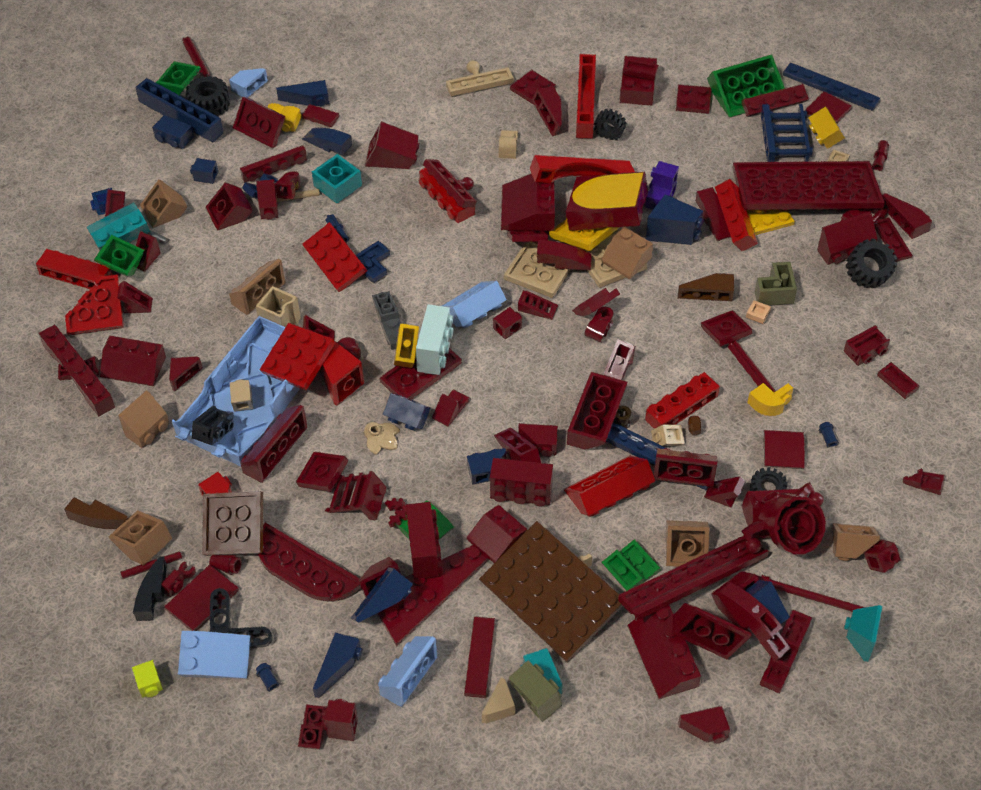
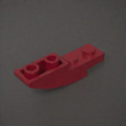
[717,582,790,661]

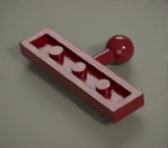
[423,159,477,208]

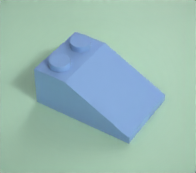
[178,631,250,679]

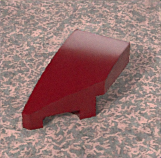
[903,468,945,495]

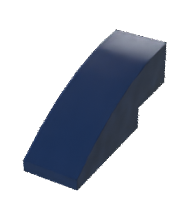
[302,128,352,155]

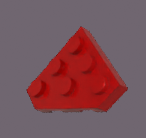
[65,274,124,335]

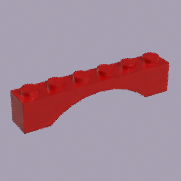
[576,54,596,139]
[530,155,635,183]

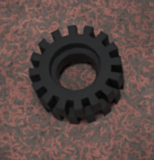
[593,109,627,141]
[750,467,788,491]

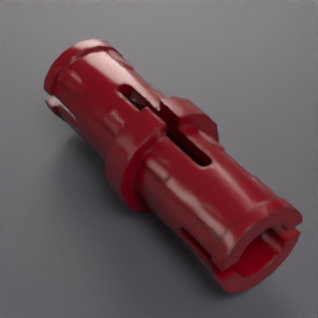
[872,140,889,171]

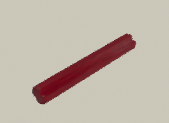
[182,36,210,77]
[728,341,776,392]

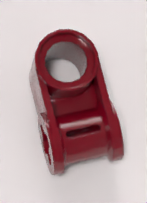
[584,306,613,343]

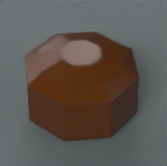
[687,416,701,435]

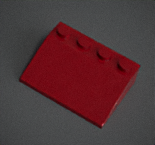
[501,174,555,231]

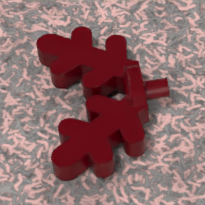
[385,498,407,527]

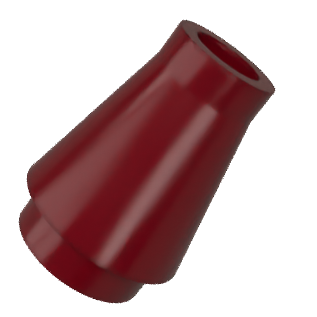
[209,555,242,575]

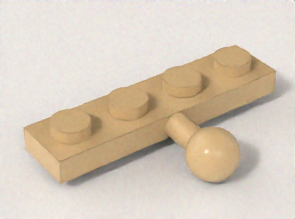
[446,60,514,96]

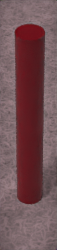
[120,551,182,579]

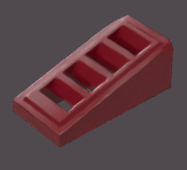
[518,290,558,320]

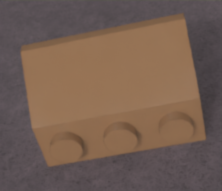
[229,258,285,315]

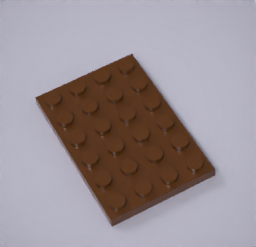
[479,521,623,663]

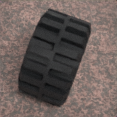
[186,76,230,117]
[846,239,897,288]

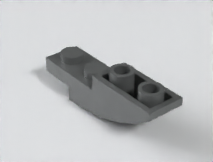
[372,291,402,350]

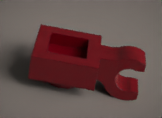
[161,561,196,597]

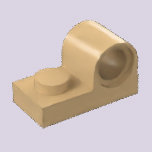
[499,130,518,159]

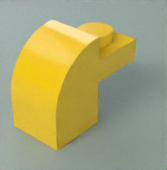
[747,383,793,416]

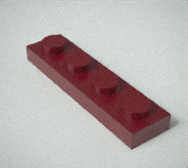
[742,84,809,117]
[240,145,307,183]

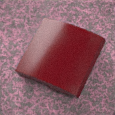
[572,288,620,316]
[763,430,805,469]

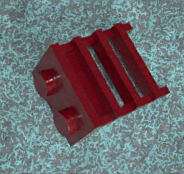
[325,471,386,520]

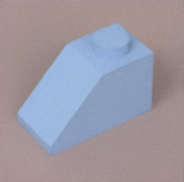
[229,68,268,97]

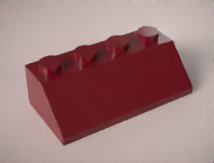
[567,372,628,450]
[240,405,308,483]
[627,605,701,699]

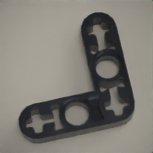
[210,588,273,648]

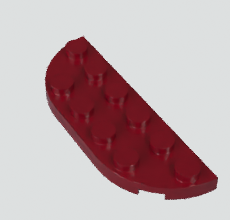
[258,522,361,601]

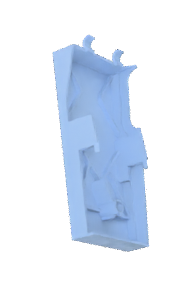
[172,316,300,467]

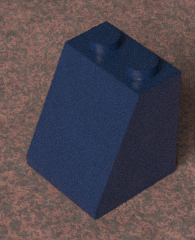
[646,194,704,245]

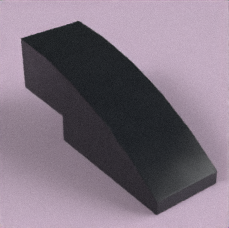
[133,556,167,621]

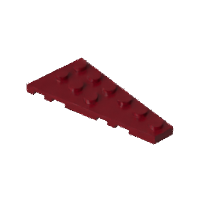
[377,545,488,647]

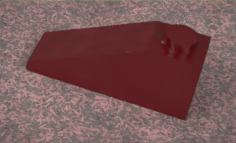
[532,87,562,137]
[882,193,932,239]
[494,427,541,463]

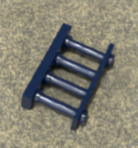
[760,104,813,162]

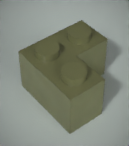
[755,262,797,305]
[509,661,562,722]

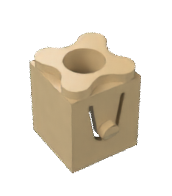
[256,286,301,327]

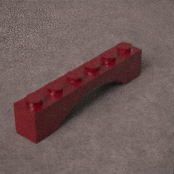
[38,324,115,417]

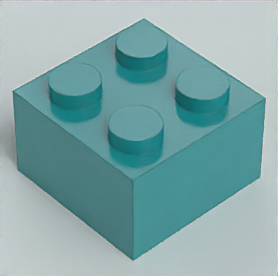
[312,154,362,204]

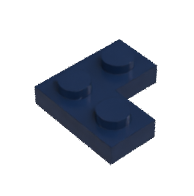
[356,241,390,283]

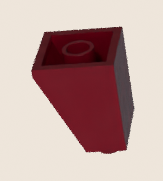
[365,121,420,169]

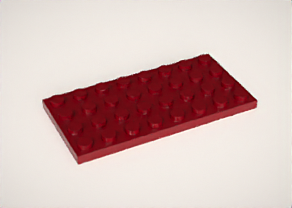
[732,161,884,210]

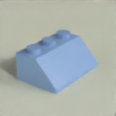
[442,280,507,328]
[378,636,437,707]

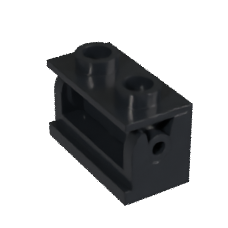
[192,406,234,445]

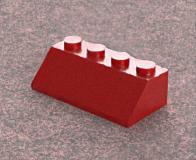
[564,455,655,517]

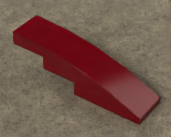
[759,609,812,694]

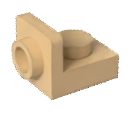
[651,425,685,446]

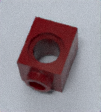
[493,307,522,339]

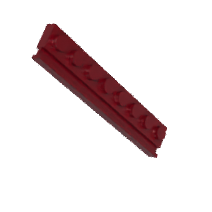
[618,535,769,621]

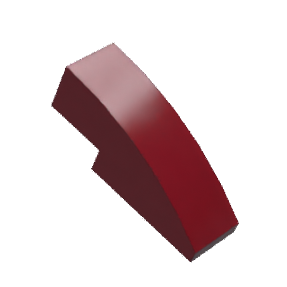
[695,187,731,241]
[537,240,592,270]

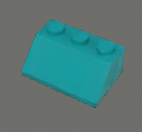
[86,202,151,250]

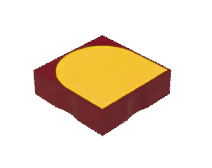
[566,172,648,231]

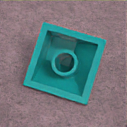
[844,605,883,662]

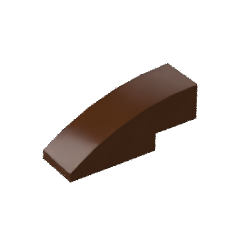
[64,497,128,529]

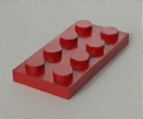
[302,222,368,292]

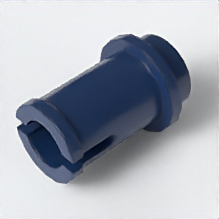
[818,422,839,448]
[256,663,280,692]

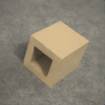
[230,379,253,412]

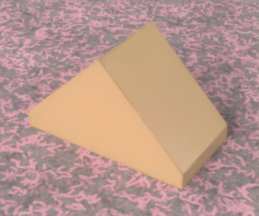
[482,678,515,724]

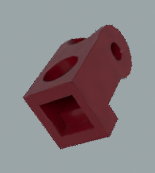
[275,171,301,199]

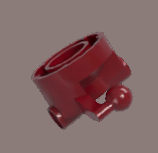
[741,482,826,554]

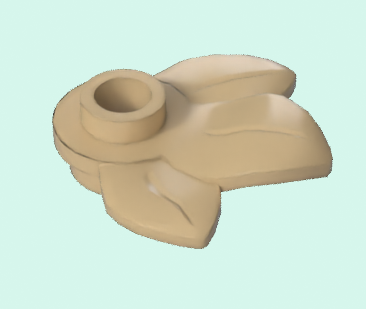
[364,422,400,455]

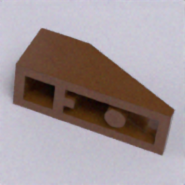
[677,273,734,302]

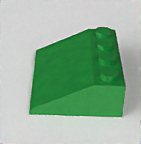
[707,54,785,118]

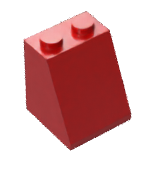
[319,337,364,406]

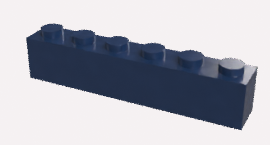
[135,78,224,143]

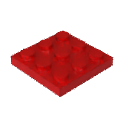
[259,323,335,391]

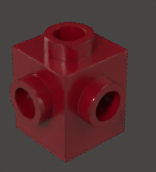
[864,539,901,573]

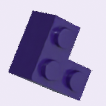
[645,161,679,210]

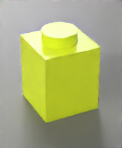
[132,660,163,698]

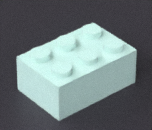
[416,304,453,375]

